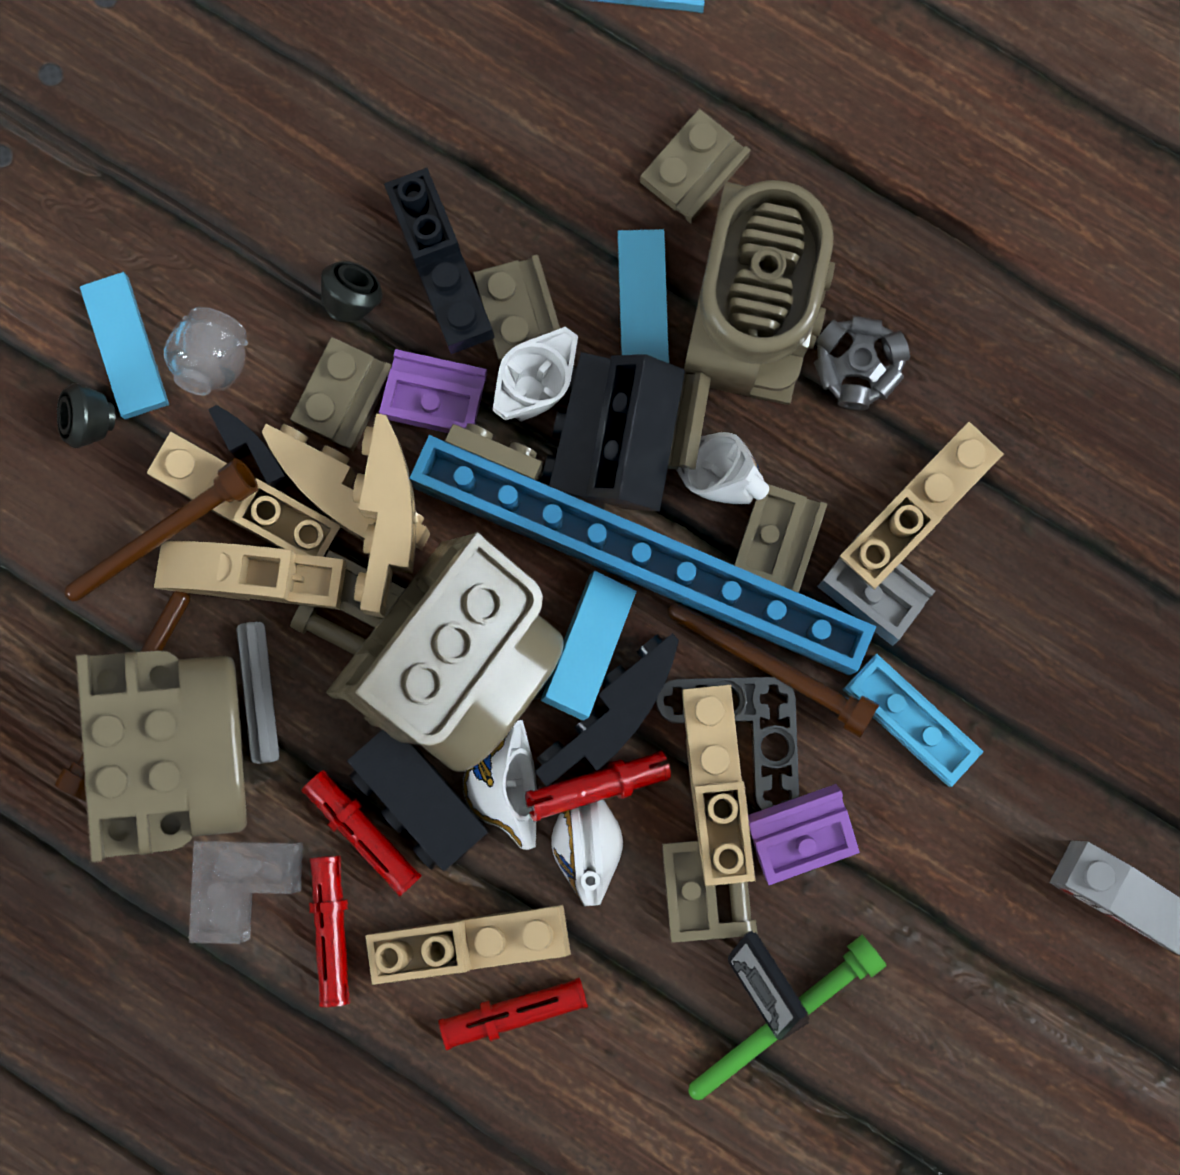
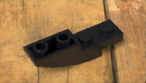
[384,168,495,354]
[535,633,679,786]

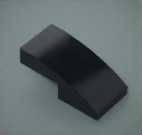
[208,405,292,491]

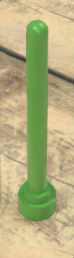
[688,935,887,1100]

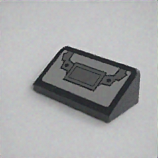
[728,931,809,1041]

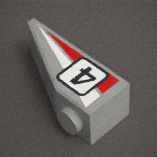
[1049,840,1180,955]

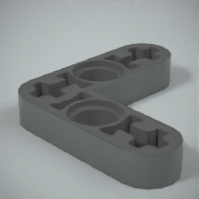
[655,677,799,811]

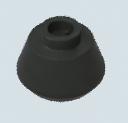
[321,261,383,322]
[57,383,115,448]

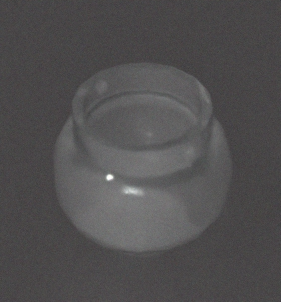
[164,307,248,396]

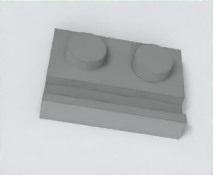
[817,532,935,646]

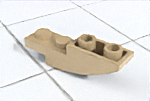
[353,413,416,618]
[839,422,1004,589]
[262,424,430,551]
[147,432,341,557]
[154,541,347,610]
[682,685,755,886]
[365,905,571,985]

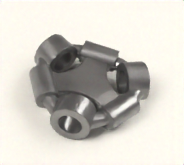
[814,316,910,410]

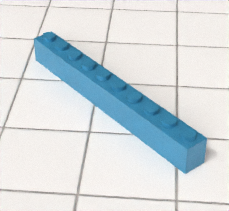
[410,435,877,675]

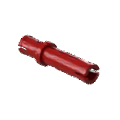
[525,751,671,822]
[301,770,422,897]
[309,855,351,1007]
[438,977,588,1050]

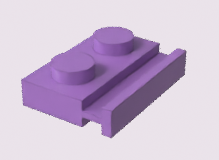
[379,349,487,433]
[748,784,860,885]

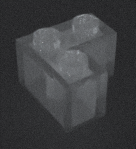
[189,840,303,944]

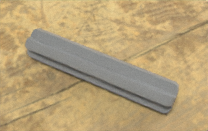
[236,622,280,764]

